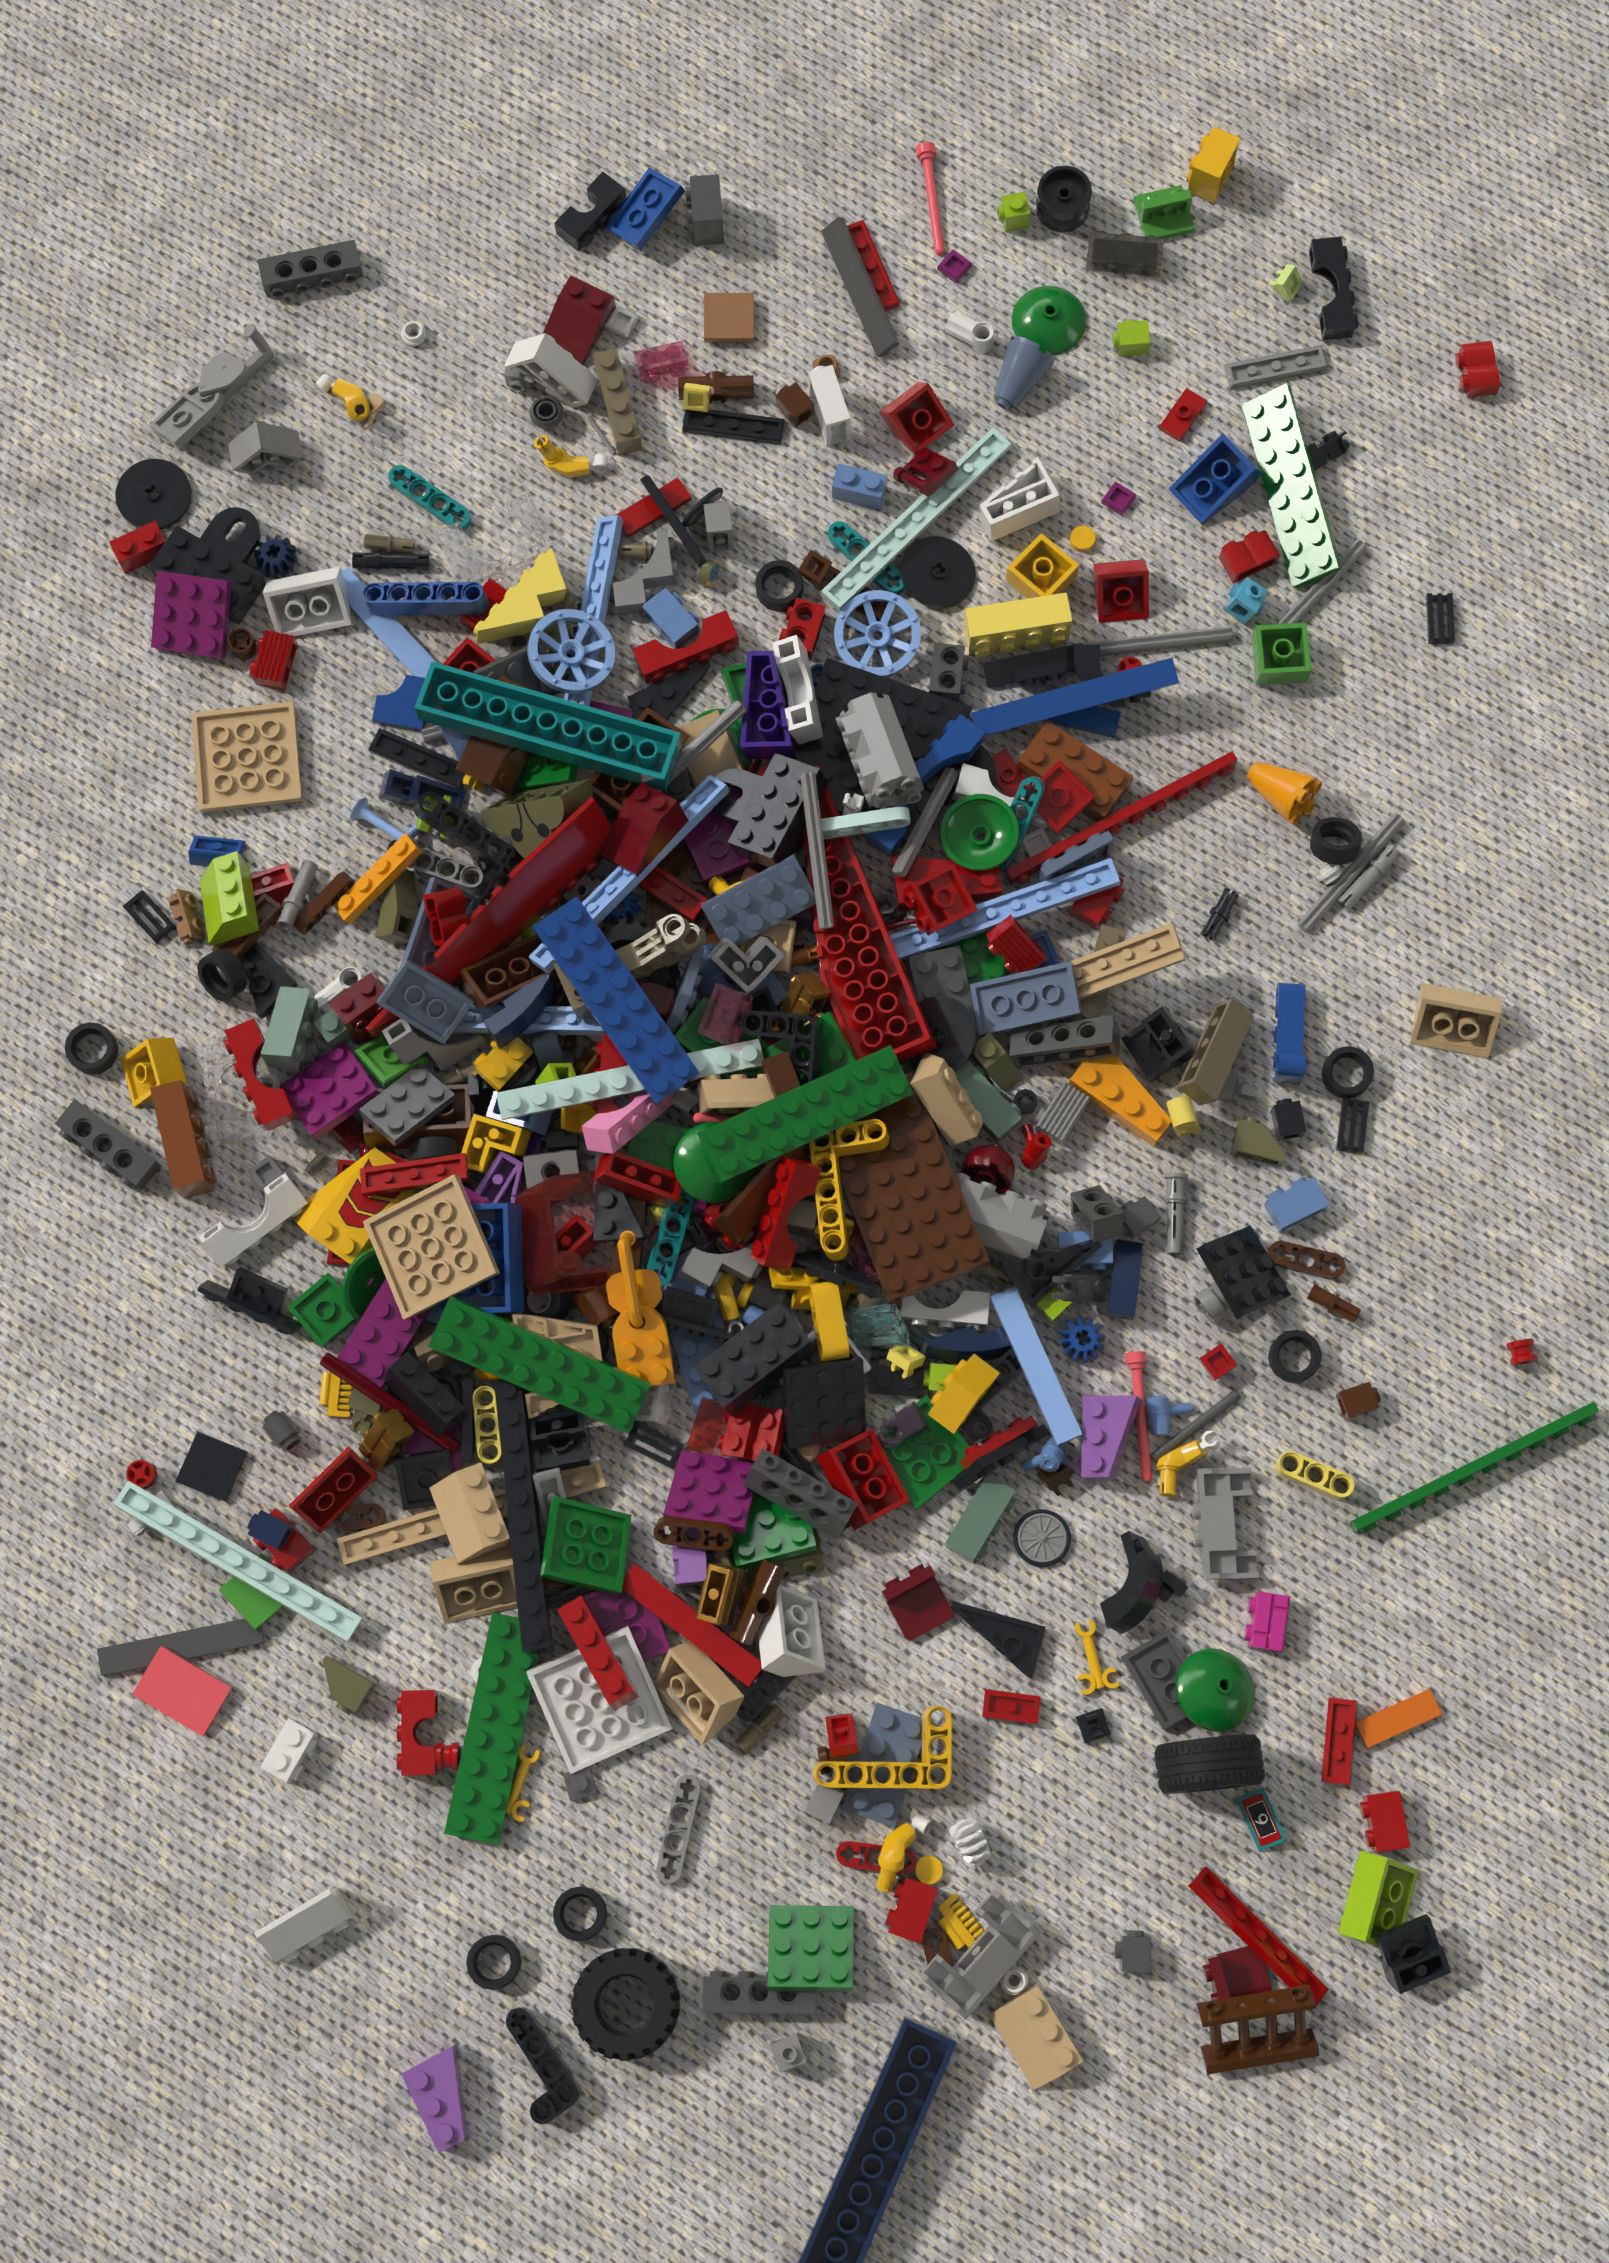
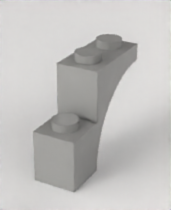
[613,528,678,616]
[382,1019,486,1071]
[677,1241,763,1291]

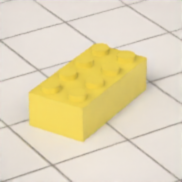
[963,593,1072,658]

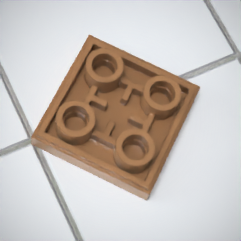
[704,293,754,342]

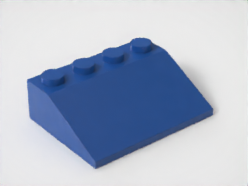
[436,1203,524,1315]

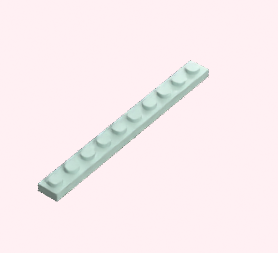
[821,428,1011,612]
[496,1039,764,1121]
[113,1481,362,1643]

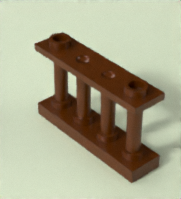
[1196,1985,1319,2075]

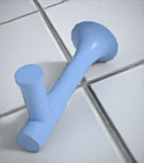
[350,798,424,844]

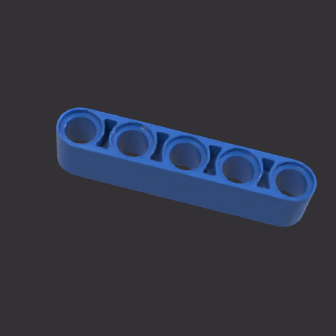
[362,582,490,615]

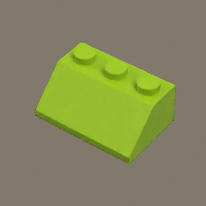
[200,851,259,946]
[1338,1851,1419,1947]

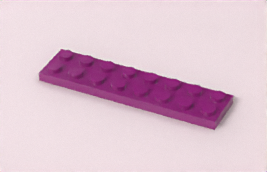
[337,1186,492,1389]

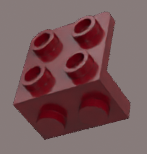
[328,972,384,1045]
[881,1564,954,1641]
[1202,1946,1272,2000]

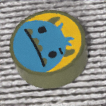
[698,560,719,587]

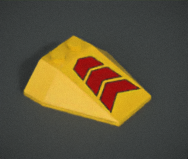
[293,1147,415,1264]

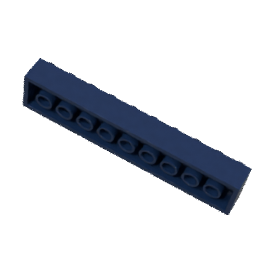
[797,2016,957,2263]

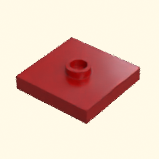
[1024,760,1096,834]

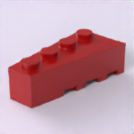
[892,854,1003,912]

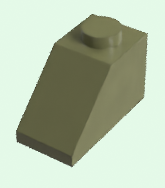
[971,1032,1023,1092]
[1230,1117,1286,1167]
[323,1655,376,1715]

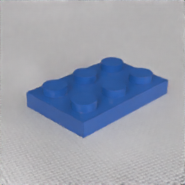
[605,168,685,251]

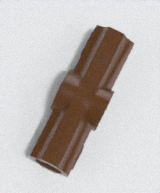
[678,371,754,403]
[730,1560,786,1646]

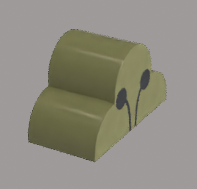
[481,779,593,858]

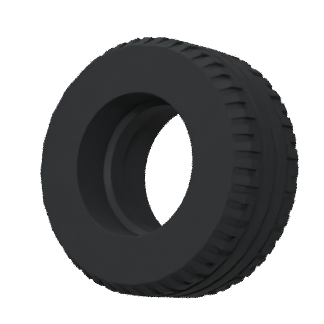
[1154,1734,1265,1794]

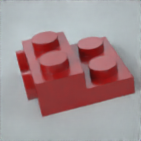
[903,863,978,936]
[719,1404,785,1462]

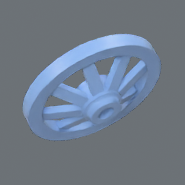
[834,590,921,677]
[527,609,615,694]

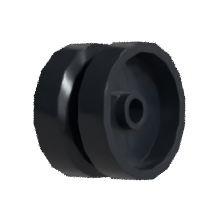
[1036,165,1092,233]

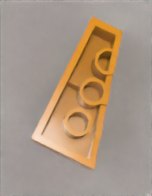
[1069,1057,1171,1148]

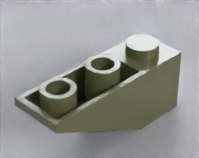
[375,869,418,945]

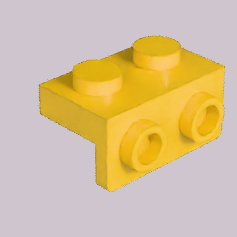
[471,1037,534,1092]

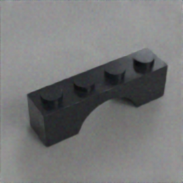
[1308,236,1358,341]

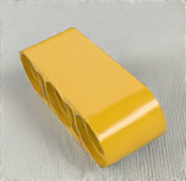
[808,1281,850,1362]

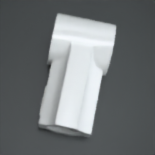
[945,311,994,354]
[314,967,363,1013]

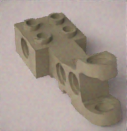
[553,914,706,1020]

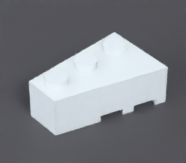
[504,333,598,408]
[980,457,1060,542]

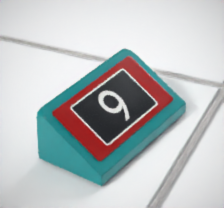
[1236,1788,1287,1851]

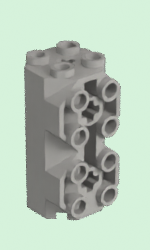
[836,693,924,809]
[955,1172,1050,1260]

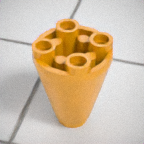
[1247,761,1323,825]

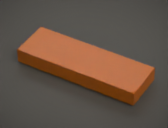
[1356,1689,1442,1748]

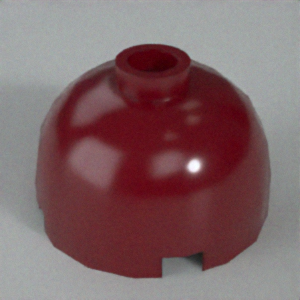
[960,1144,1015,1194]

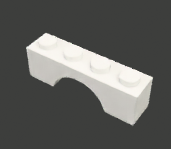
[773,635,823,745]
[951,763,1051,828]
[199,1173,308,1267]
[880,1287,990,1332]

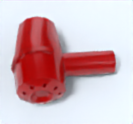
[1021,1124,1052,1170]

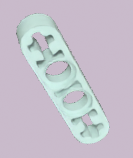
[821,807,910,840]

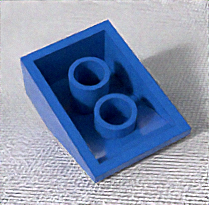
[1169,433,1264,525]

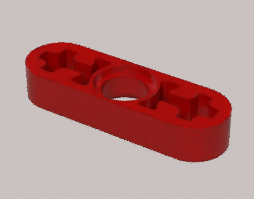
[836,1841,917,1874]

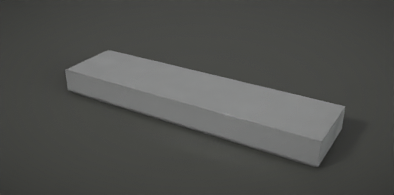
[1224,345,1328,390]

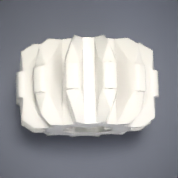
[950,1818,991,1868]

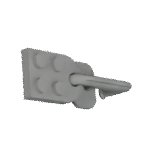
[149,324,273,449]

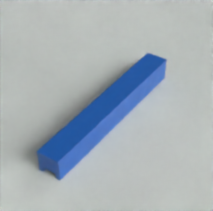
[971,657,1179,736]

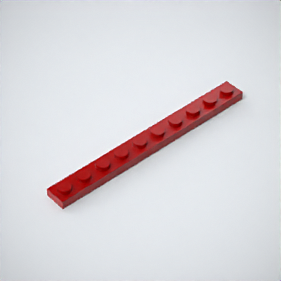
[1006,751,1238,886]

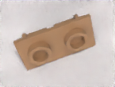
[169,889,206,945]

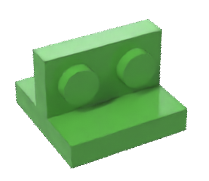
[1133,185,1195,243]

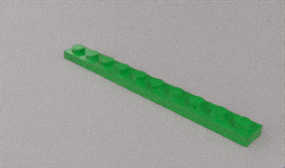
[1349,1402,1599,1534]

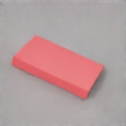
[132,1645,233,1736]

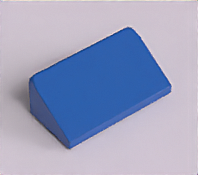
[188,835,245,867]

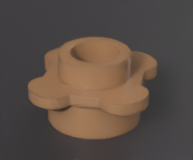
[812,354,841,377]

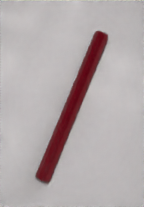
[320,1353,460,1453]

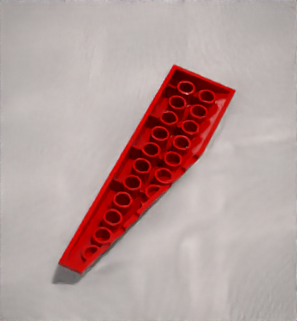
[802,765,937,1061]
[366,797,613,1038]

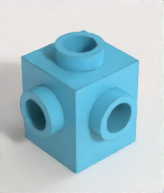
[1224,577,1268,624]

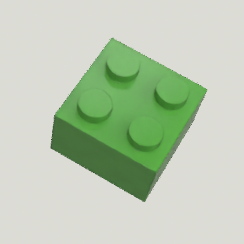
[1251,622,1312,685]

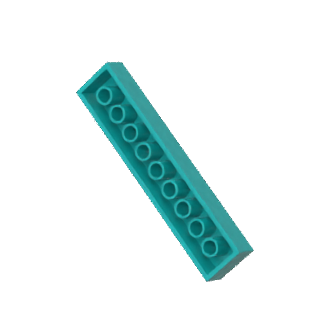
[414,661,682,791]

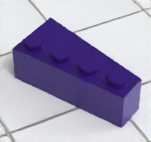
[740,651,797,759]

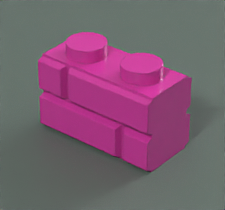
[1244,1591,1290,1653]

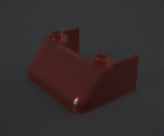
[515,1171,611,1294]

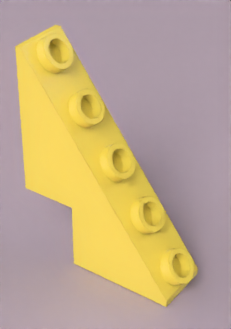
[473,548,566,644]

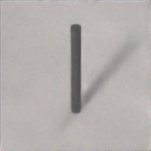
[1150,1390,1241,1463]

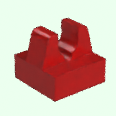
[1198,1343,1237,1382]

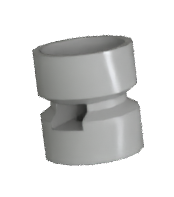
[1193,1281,1232,1325]

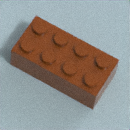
[1017,720,1133,822]
[150,1080,217,1199]

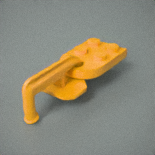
[606,1231,676,1386]

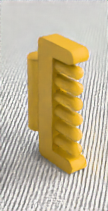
[319,1372,353,1418]
[937,1893,985,1950]

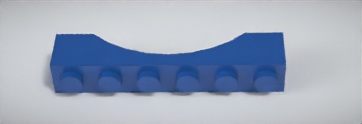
[865,714,986,858]

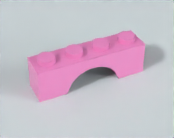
[582,1091,673,1154]

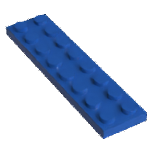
[532,897,700,1105]

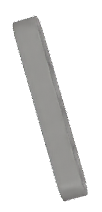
[656,1775,701,1884]

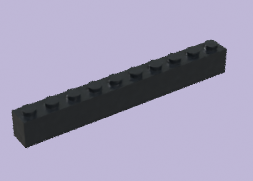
[494,1379,554,1655]

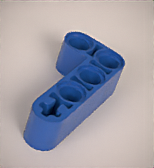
[1273,983,1306,1084]

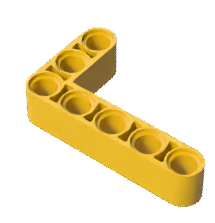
[809,1119,890,1261]
[812,1706,952,1789]

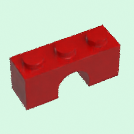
[397,1690,438,1776]

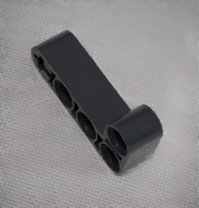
[960,1348,1023,1442]
[506,2007,581,2124]

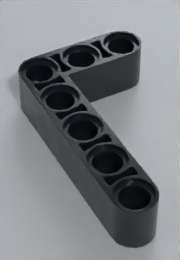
[413,792,525,912]
[741,1010,823,1146]

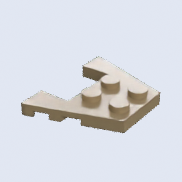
[512,1313,602,1419]

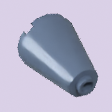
[994,336,1055,410]

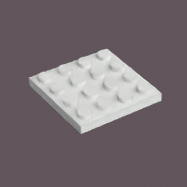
[526,1626,672,1774]

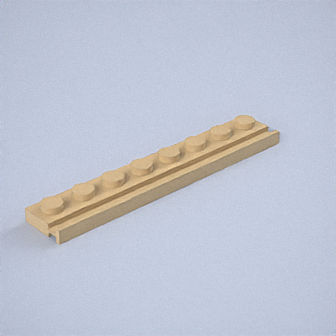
[1071,923,1186,1000]

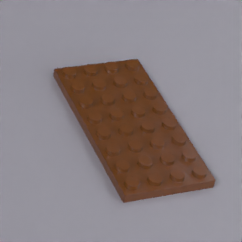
[824,1072,991,1304]

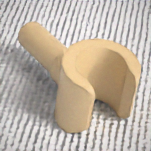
[364,393,385,429]

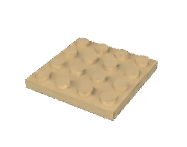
[191,701,303,813]
[363,1174,500,1320]

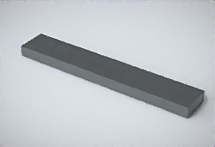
[821,217,900,357]
[97,1619,265,1676]

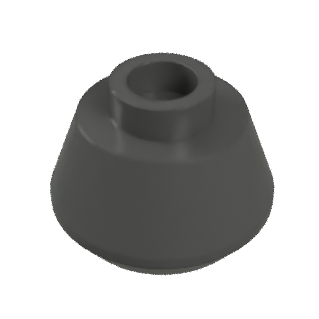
[529,396,564,430]

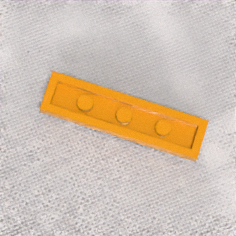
[333,833,422,925]

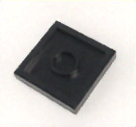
[175,1431,248,1502]
[394,1448,453,1510]

